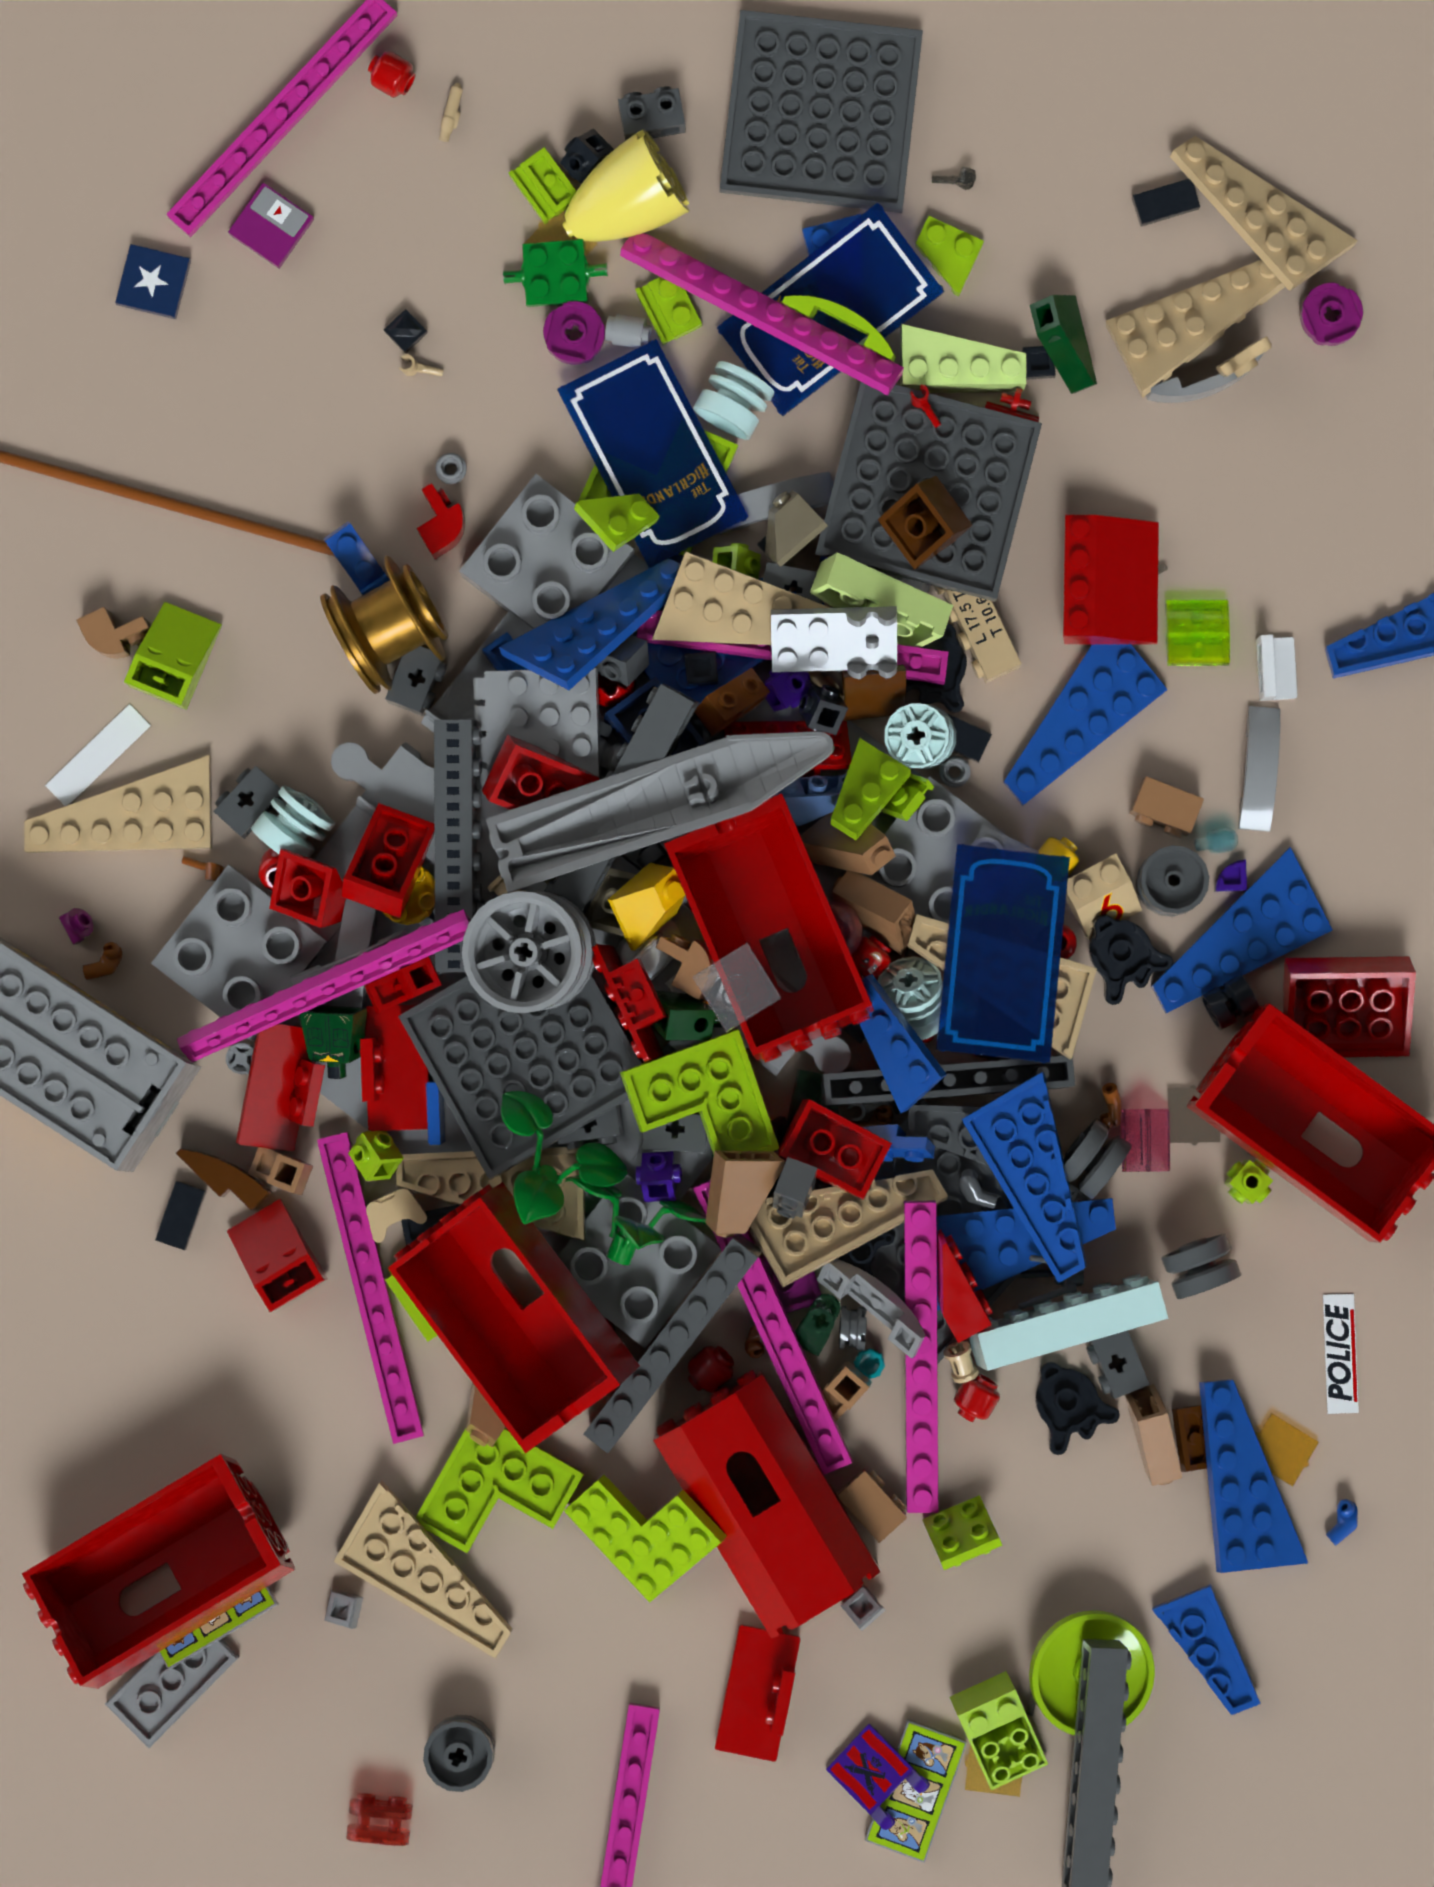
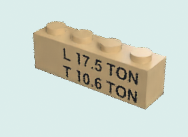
[934,586,1022,684]

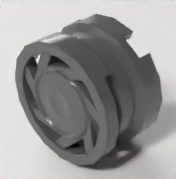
[839,1306,867,1351]

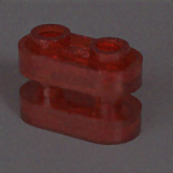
[346,1793,413,1846]

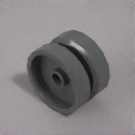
[1136,845,1210,917]
[1063,1118,1132,1199]
[1161,1234,1242,1299]
[423,1715,496,1792]

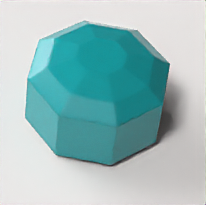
[854,1348,885,1379]

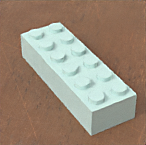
[969,1274,1169,1371]

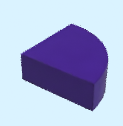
[1214,859,1247,892]

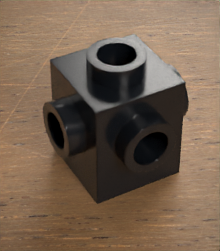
[560,128,614,184]
[799,684,848,735]

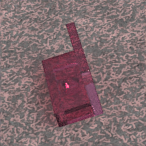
[1121,1109,1170,1172]

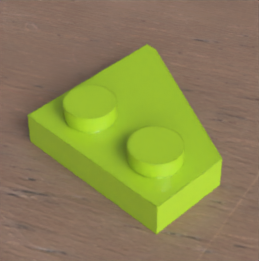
[915,216,984,297]
[574,494,660,552]

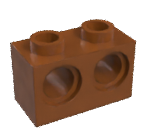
[694,668,770,736]

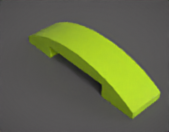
[782,296,896,362]

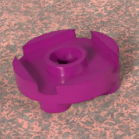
[1300,282,1363,346]
[543,301,605,365]

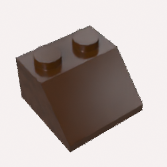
[877,476,973,569]

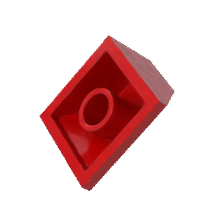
[269,849,346,928]

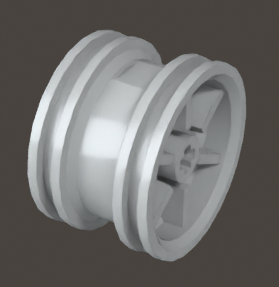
[462,891,596,1013]

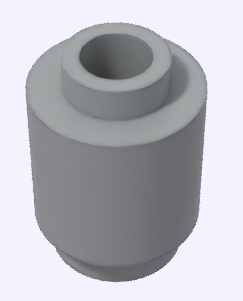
[605,314,652,349]

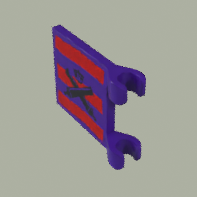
[826,1724,930,1830]

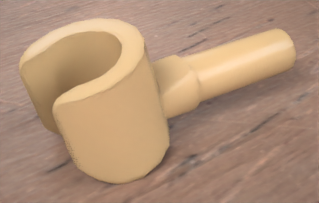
[399,354,444,377]

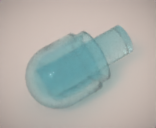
[1194,827,1238,854]

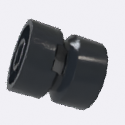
[1201,974,1259,1030]

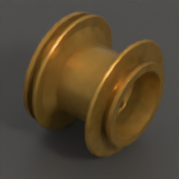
[320,555,449,694]

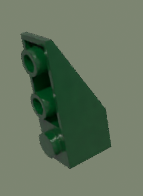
[1030,295,1097,394]

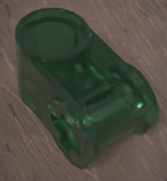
[795,1294,841,1357]

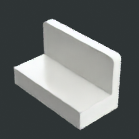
[1256,635,1297,701]

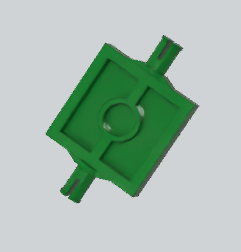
[503,239,608,307]

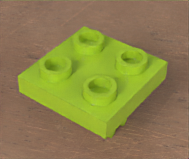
[922,1495,1002,1570]

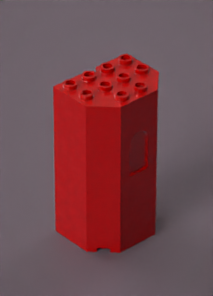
[664,793,874,1063]
[1186,1003,1434,1243]
[388,1182,640,1453]
[653,1369,880,1638]
[22,1454,295,1689]

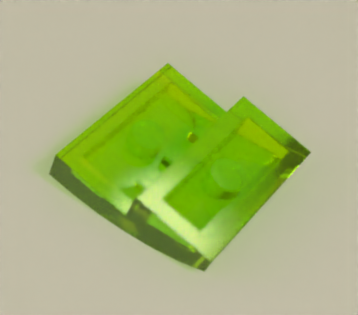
[1165,600,1230,666]

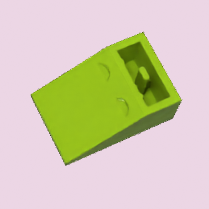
[124,602,222,710]
[949,1671,1048,1790]

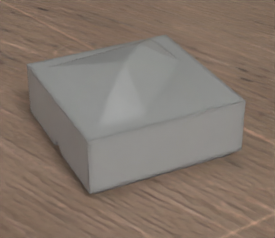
[840,1585,886,1631]
[324,1590,363,1629]

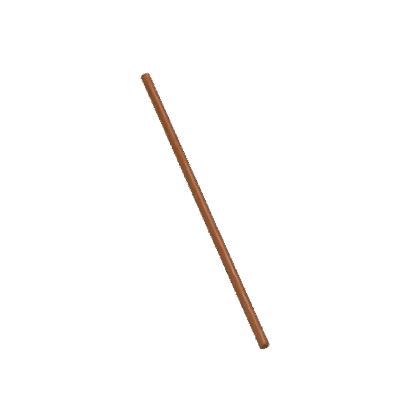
[0,450,335,557]

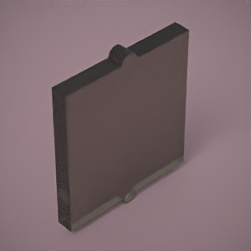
[1167,1085,1220,1146]

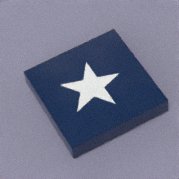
[115,244,191,319]

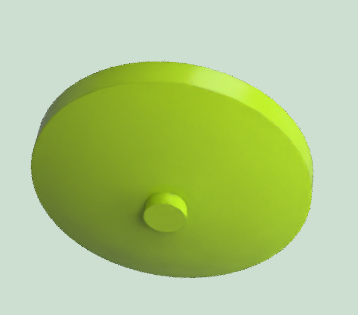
[1029,1610,1155,1736]

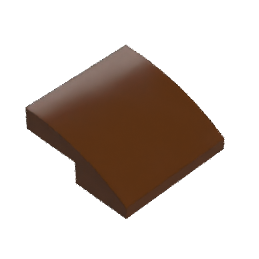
[841,664,906,721]
[1172,1405,1207,1472]

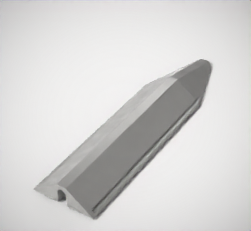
[486,731,834,893]

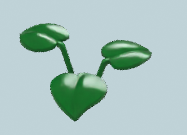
[501,1091,628,1225]
[565,1175,706,1265]

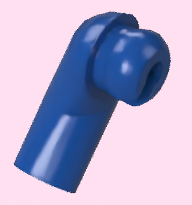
[1326,1499,1358,1546]

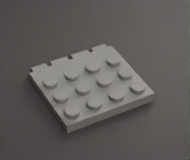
[473,668,601,790]

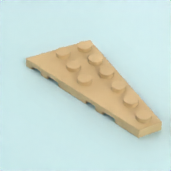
[1170,136,1358,291]
[1106,260,1285,398]
[652,552,830,645]
[24,755,212,853]
[907,914,1097,1060]
[396,1147,585,1241]
[749,1169,948,1287]
[334,1480,513,1659]

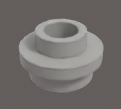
[436,453,467,484]
[939,756,971,788]

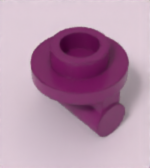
[59,908,94,945]

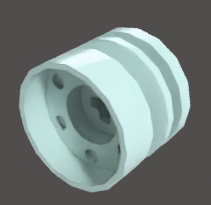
[693,361,774,440]
[885,703,956,769]
[251,785,335,858]
[877,957,948,1040]

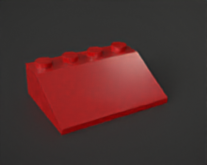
[1063,515,1159,644]
[1283,956,1416,1057]

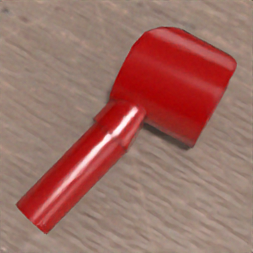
[911,384,942,429]

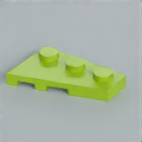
[830,738,911,840]

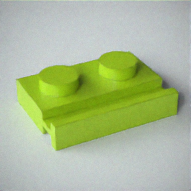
[508,147,576,225]
[635,277,702,346]
[881,773,934,821]

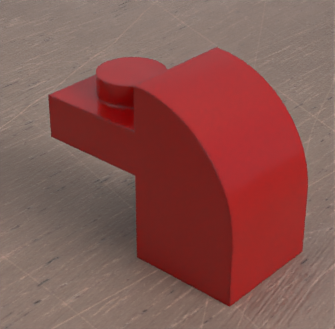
[416,483,465,559]
[364,956,442,1014]

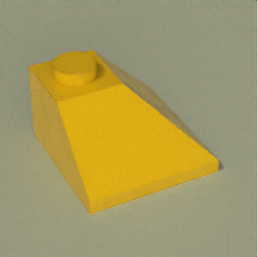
[607,863,685,951]

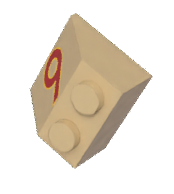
[1058,854,1142,940]

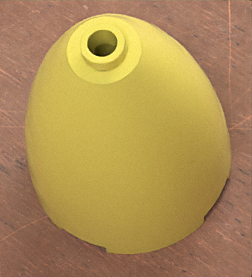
[562,129,690,242]

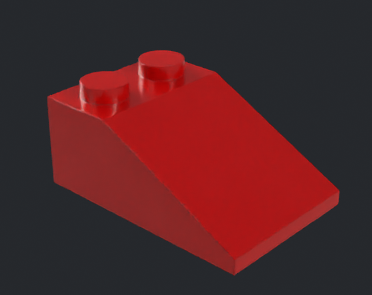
[481,734,600,810]
[342,803,435,918]
[776,1099,892,1200]

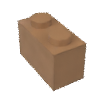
[1129,776,1204,838]
[836,1468,907,1543]

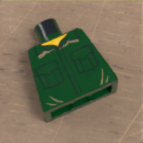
[652,990,728,1040]
[299,1005,367,1079]

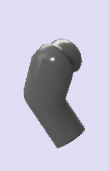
[959,1169,998,1209]

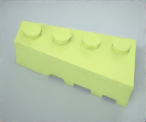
[900,324,1027,393]
[810,552,953,648]

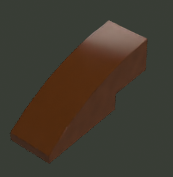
[176,1149,272,1210]

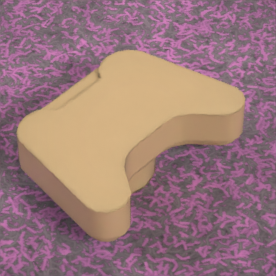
[1216,336,1272,378]
[366,1188,427,1243]

